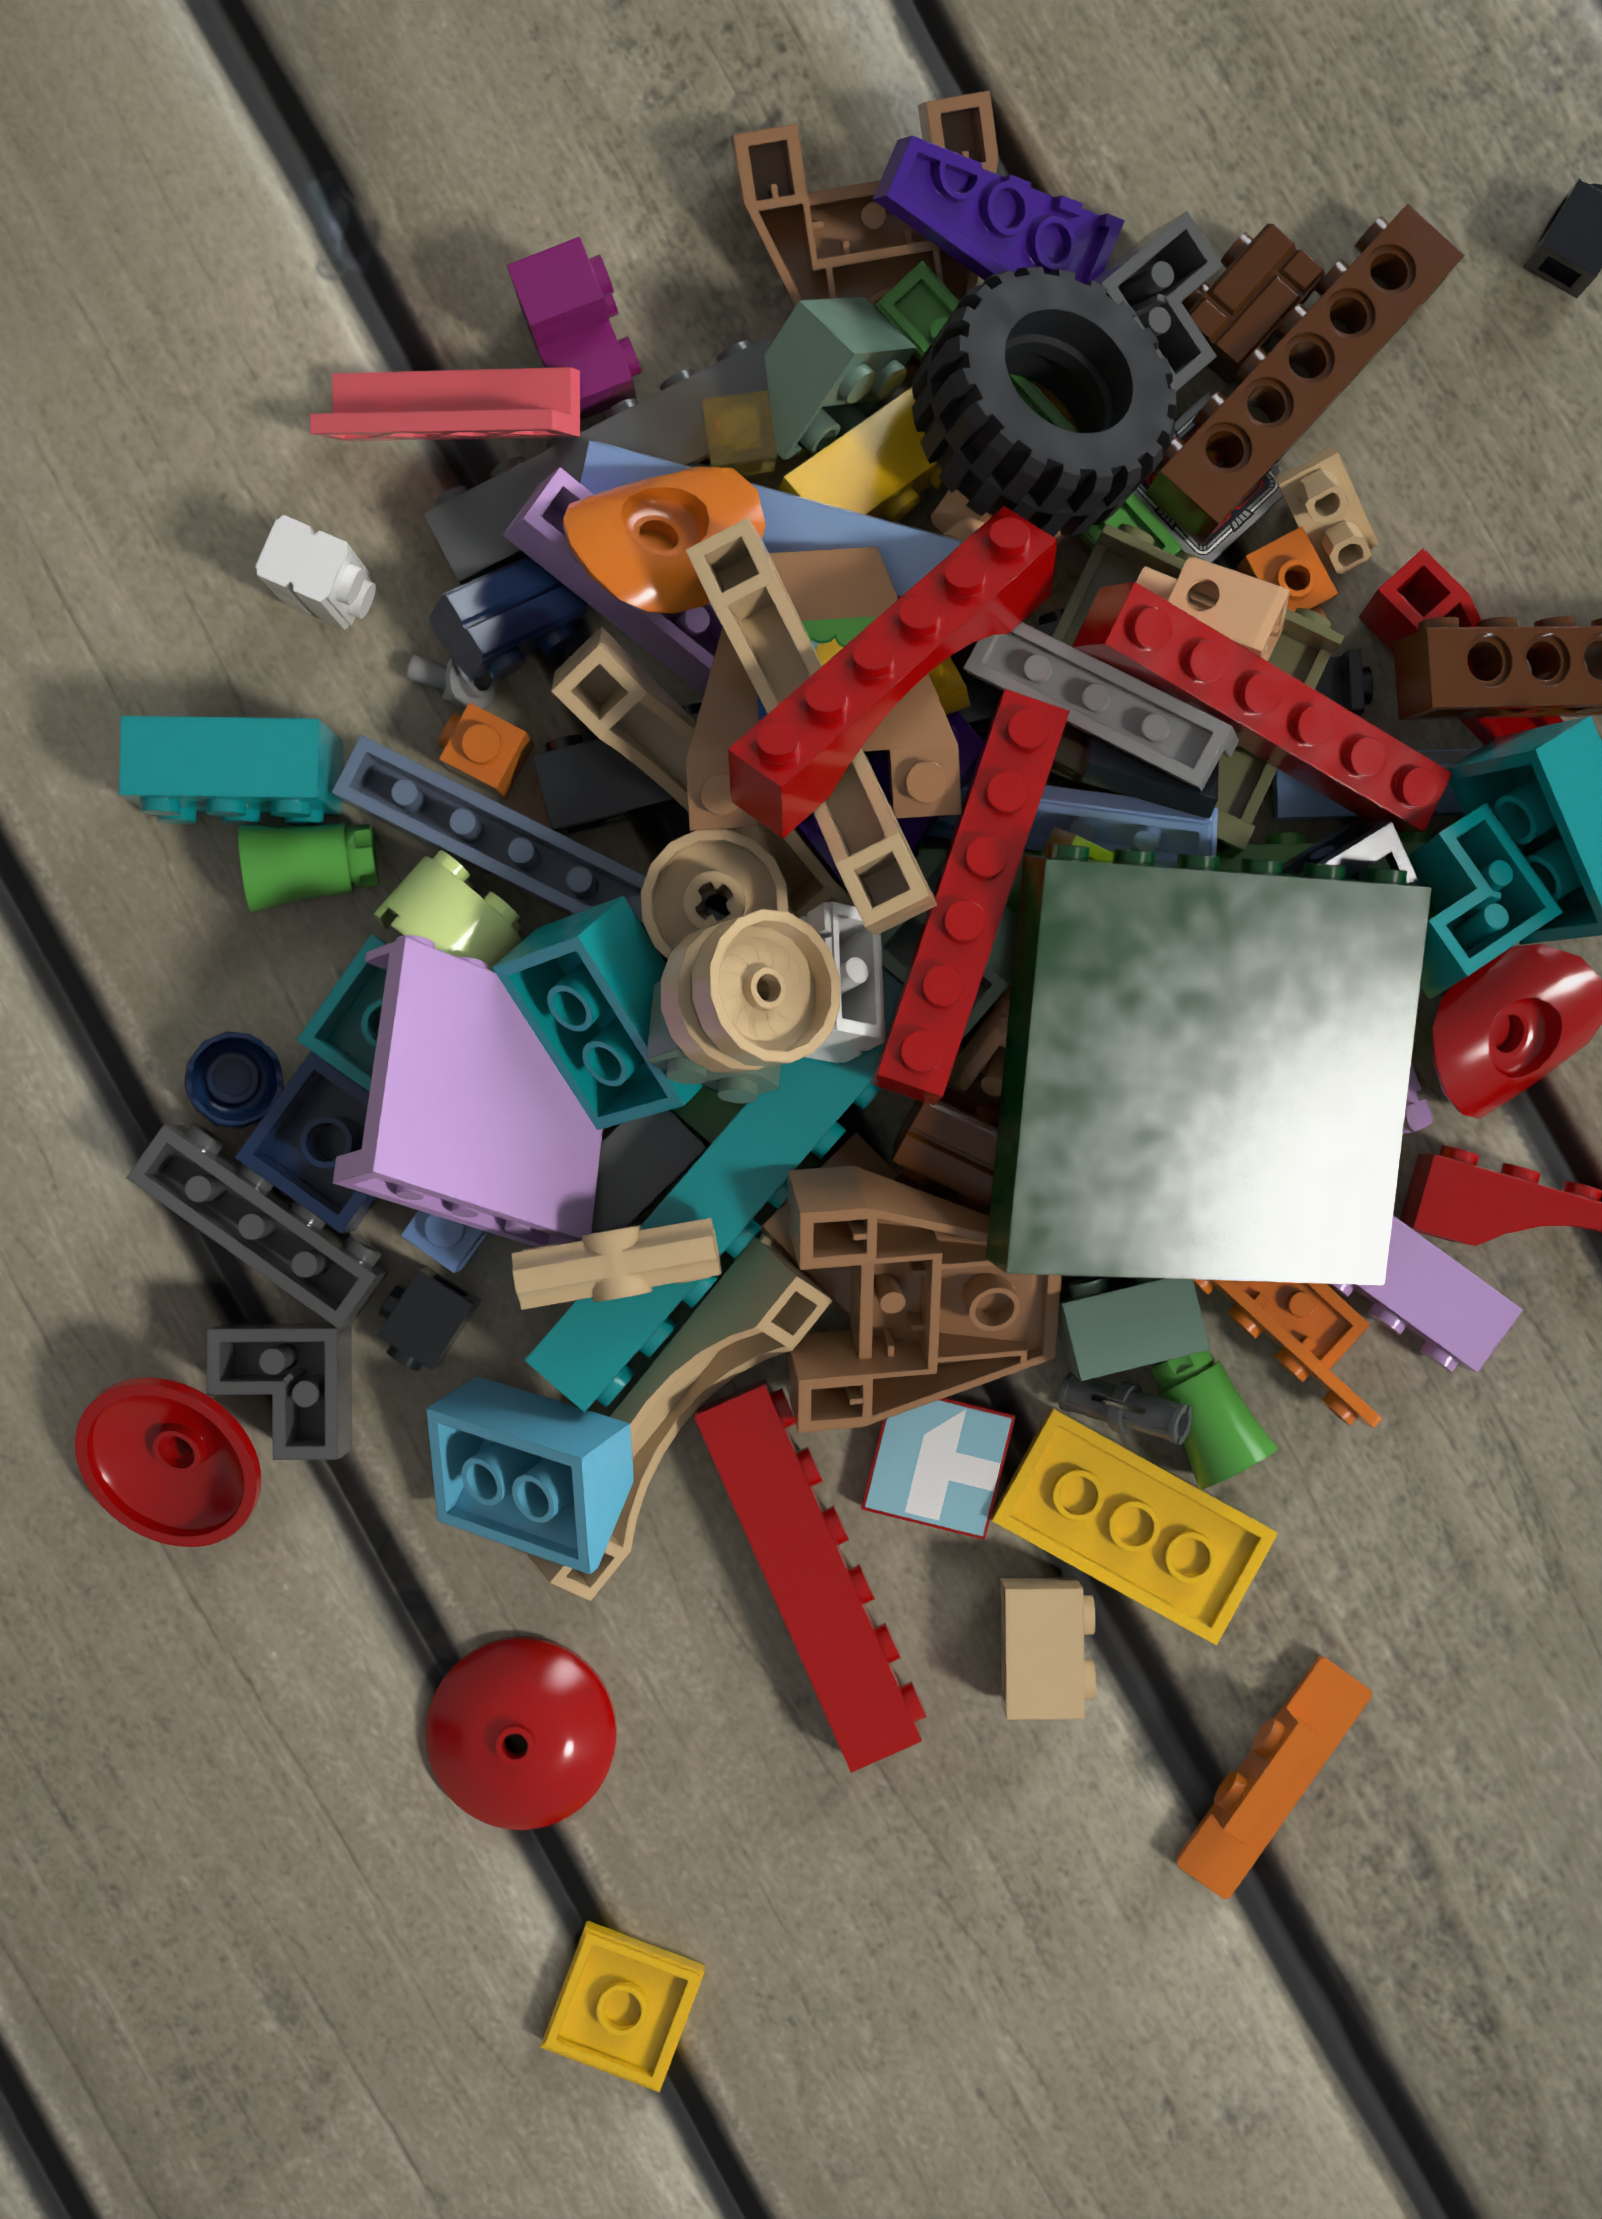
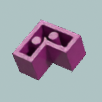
[506,236,642,420]

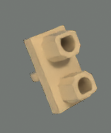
[1274,444,1379,574]

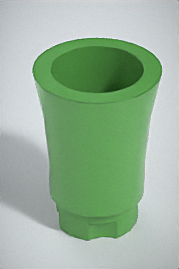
[238,823,379,914]
[1151,1350,1279,1490]

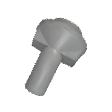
[407,655,498,710]

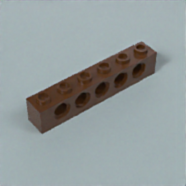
[1145,204,1465,546]
[1393,616,1602,720]

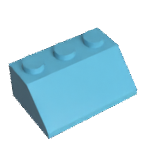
[426,1376,634,1575]

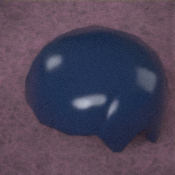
[185,1031,284,1129]

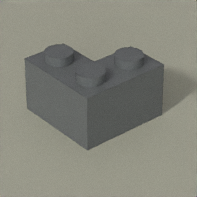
[1093,211,1223,392]
[207,1323,352,1460]

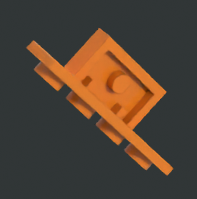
[1193,1279,1382,1428]
[1175,1656,1372,1899]

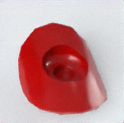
[1432,944,1602,1119]

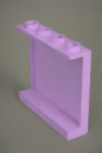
[333,935,603,1247]

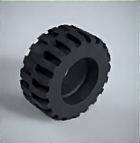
[912,267,1177,537]

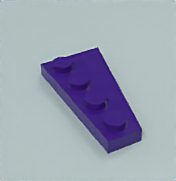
[872,135,1125,284]

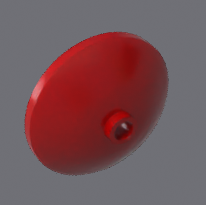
[75,1377,262,1547]
[425,1636,617,1830]

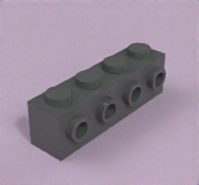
[126,1122,389,1329]

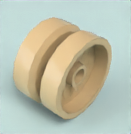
[641,829,789,959]
[661,909,841,1074]

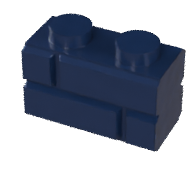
[429,556,588,682]

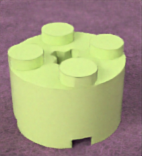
[373,850,522,972]

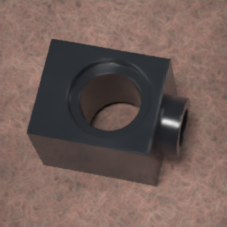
[1523,178,1602,298]

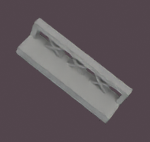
[963,622,1239,791]

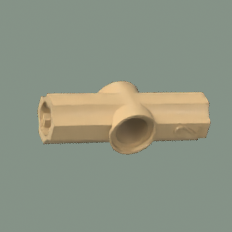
[511,1217,722,1310]

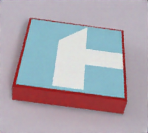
[861,1397,1015,1540]

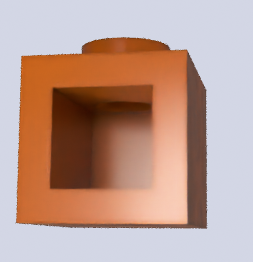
[1235,526,1338,618]
[438,702,535,800]

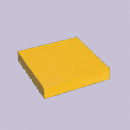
[540,1920,705,2093]

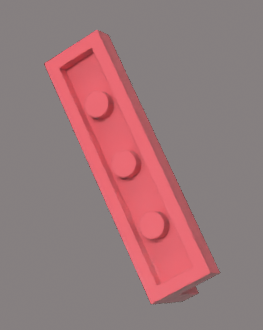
[310,367,580,441]

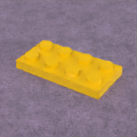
[990,1406,1278,1646]

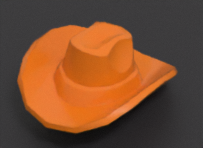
[563,466,766,613]

